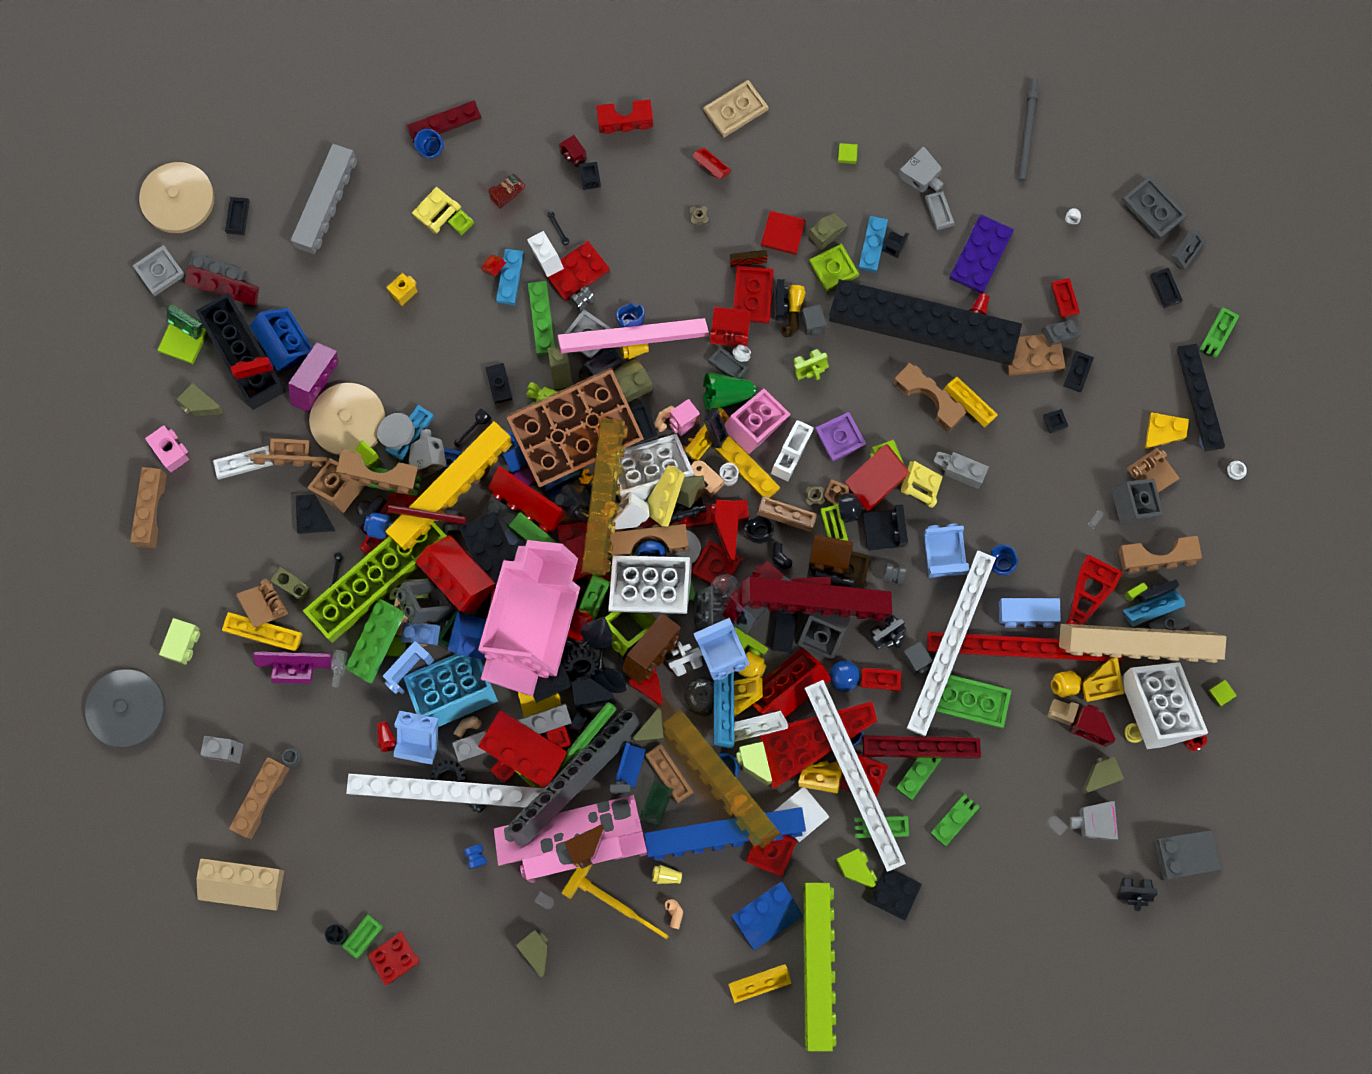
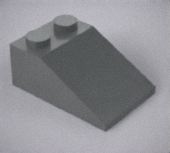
[1153,830,1221,880]

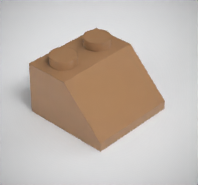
[307,458,365,513]

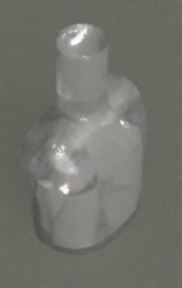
[331,650,348,688]

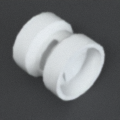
[719,463,739,486]

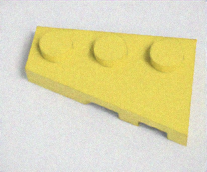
[646,465,685,527]

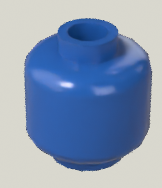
[364,513,393,539]

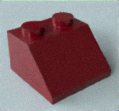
[1069,704,1115,747]

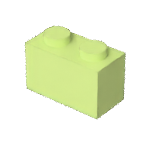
[159,618,200,665]

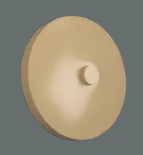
[139,162,214,233]
[309,383,386,456]

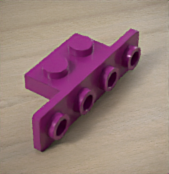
[253,651,334,684]

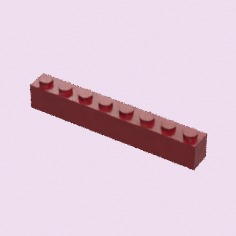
[742,577,892,621]

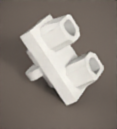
[666,642,703,676]

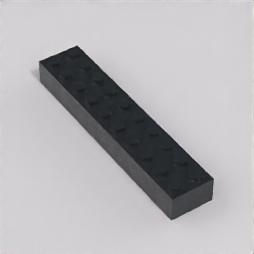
[829,279,1023,365]

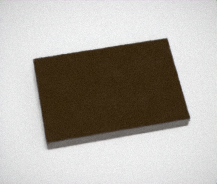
[807,551,871,589]

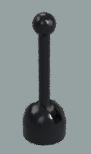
[454,408,492,447]

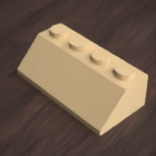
[196,859,284,911]

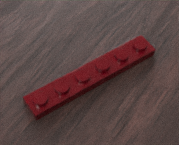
[862,735,981,759]

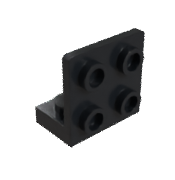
[863,505,908,551]

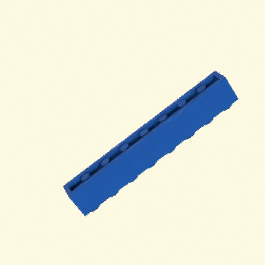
[644,807,806,861]

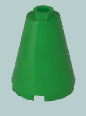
[703,373,756,410]

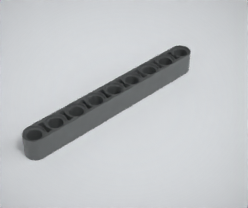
[508,708,641,846]

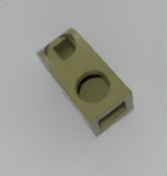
[270,567,310,601]

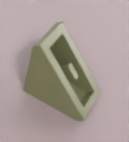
[676,475,705,508]
[633,708,664,743]

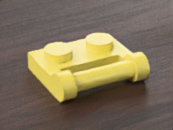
[412,187,461,234]
[901,461,943,508]

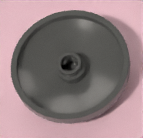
[85,669,166,748]

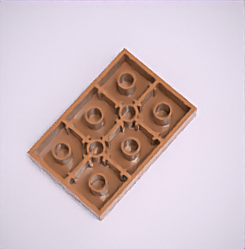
[506,368,644,487]

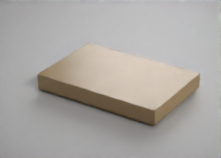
[703,80,769,138]

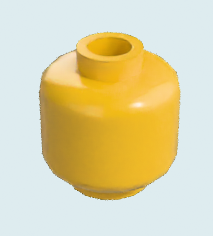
[738,652,766,678]
[1051,670,1082,698]

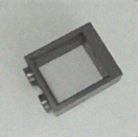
[396,579,457,625]

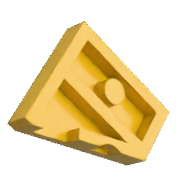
[1082,657,1125,702]
[734,676,763,717]
[799,761,843,793]

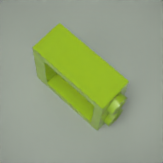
[605,612,657,656]

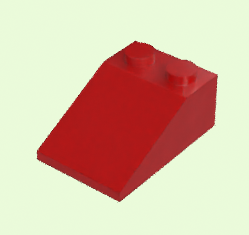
[711,499,740,565]

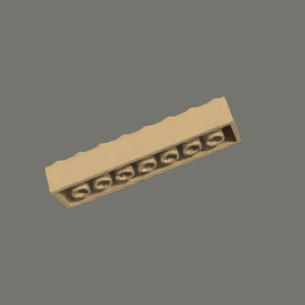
[1059,624,1226,663]

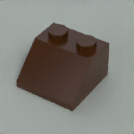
[808,535,853,574]
[564,824,605,869]

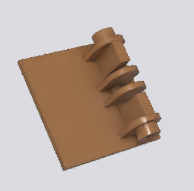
[1126,448,1180,493]
[236,579,288,627]

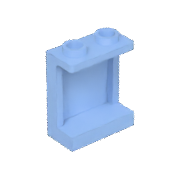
[923,524,969,578]
[693,618,750,680]
[383,641,434,695]
[394,711,438,764]

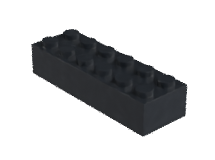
[195,292,286,410]

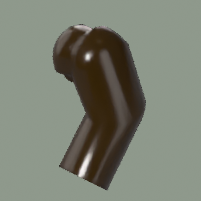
[780,312,799,338]

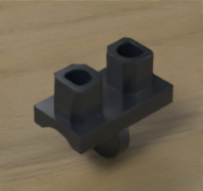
[870,615,906,650]
[1117,878,1158,912]

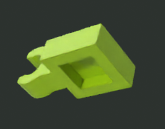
[526,382,557,402]

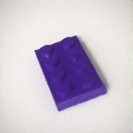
[949,214,1014,293]

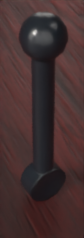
[548,211,569,245]
[329,552,342,588]

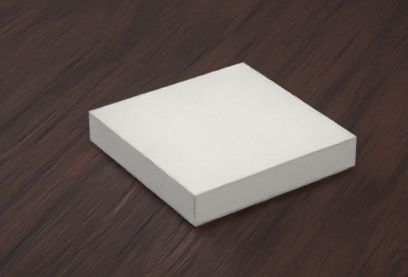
[774,787,829,842]

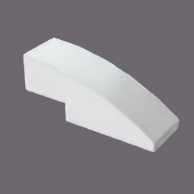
[771,420,814,481]

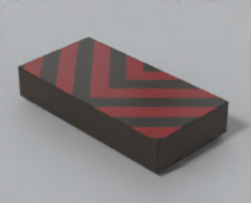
[730,250,768,267]

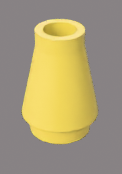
[652,864,682,884]

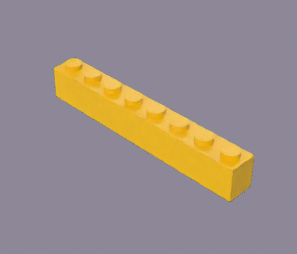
[385,422,512,551]

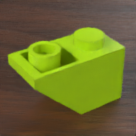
[836,848,877,888]

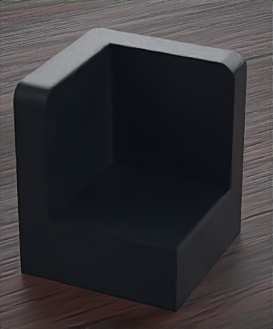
[881,231,909,258]

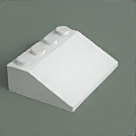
[605,434,694,502]
[609,556,692,614]
[1121,662,1208,749]

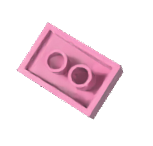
[724,389,791,454]

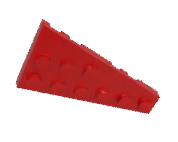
[759,701,878,789]

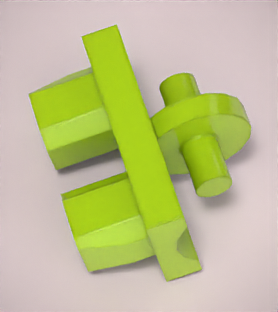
[794,349,829,381]

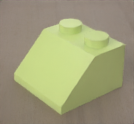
[736,742,772,786]

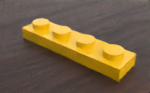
[714,435,780,498]
[222,612,303,653]

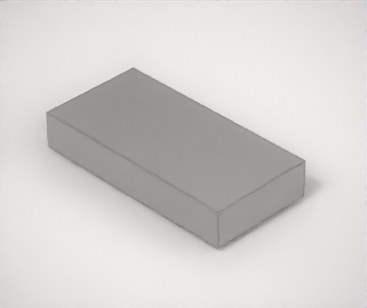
[925,191,955,231]

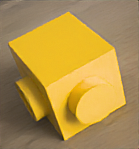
[386,273,418,306]

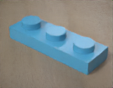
[858,216,888,273]
[496,249,524,305]
[385,405,434,462]
[1123,589,1186,627]

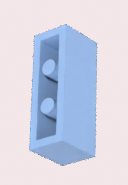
[998,598,1061,628]

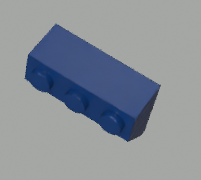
[250,308,313,371]
[447,612,487,660]
[731,882,803,950]

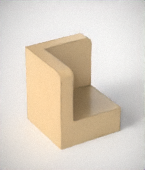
[1047,699,1079,725]

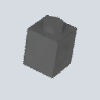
[801,305,826,336]
[902,641,933,674]

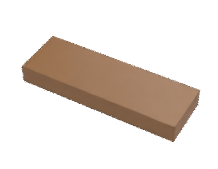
[757,496,817,532]
[645,744,694,804]

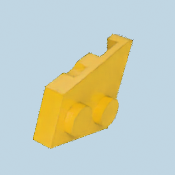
[1145,412,1189,449]

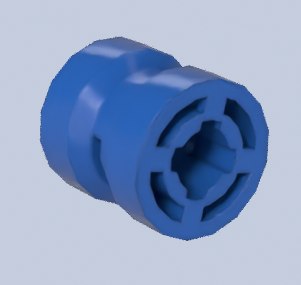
[463,844,488,870]

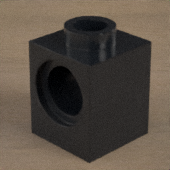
[579,162,601,190]

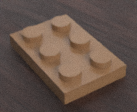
[1007,334,1065,376]

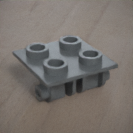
[694,586,722,631]

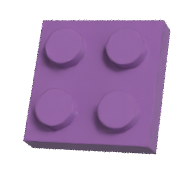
[815,412,866,462]

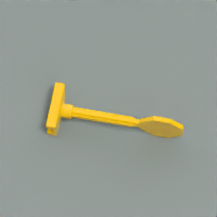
[562,865,669,939]

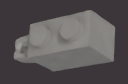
[933,452,989,489]

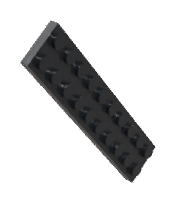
[459,511,572,703]

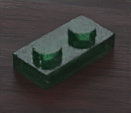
[166,304,202,340]
[639,781,674,826]

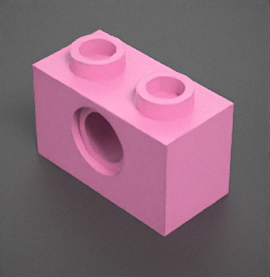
[669,399,700,437]
[145,425,190,472]

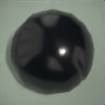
[839,493,863,523]
[744,516,774,544]

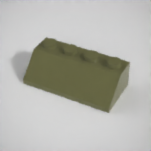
[613,358,653,403]

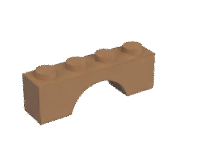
[893,363,966,433]
[336,449,418,494]
[130,467,167,548]
[609,522,689,559]
[1118,536,1202,574]
[229,757,290,839]

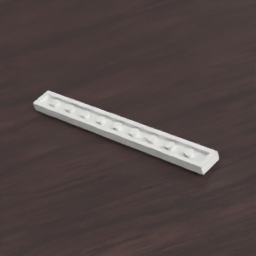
[907,551,996,737]
[805,680,906,872]
[346,774,544,808]

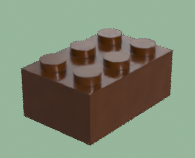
[622,614,681,685]

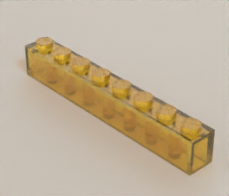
[581,418,628,576]
[663,710,781,849]

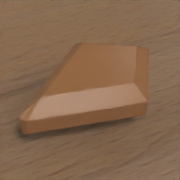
[824,479,849,505]

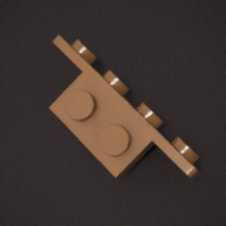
[249,438,328,468]

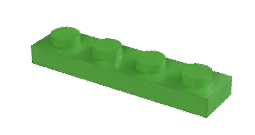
[528,281,555,356]

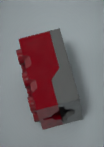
[722,561,790,634]

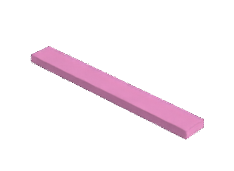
[558,318,709,353]

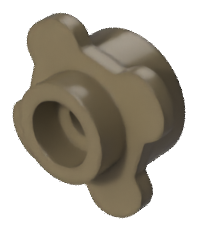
[690,206,709,225]
[805,486,825,505]

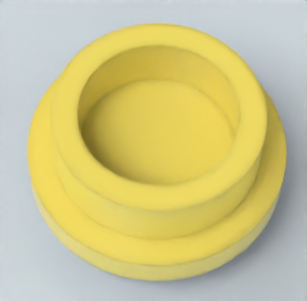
[1124,723,1143,743]

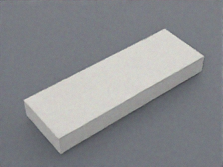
[213,446,273,480]
[734,711,788,742]

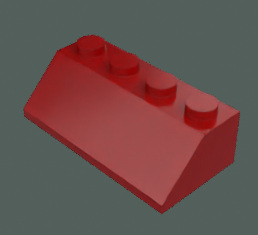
[488,466,566,533]
[415,535,496,614]
[751,647,831,717]
[478,710,567,788]

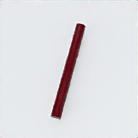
[388,505,466,524]

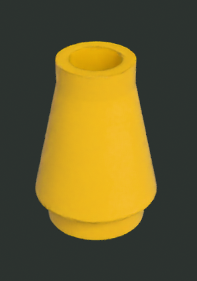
[788,285,806,313]
[620,343,649,360]

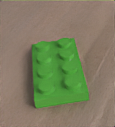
[345,598,405,683]
[935,675,1012,729]

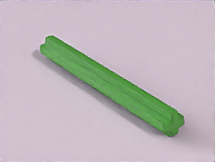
[553,702,616,779]

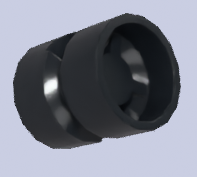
[569,708,604,742]

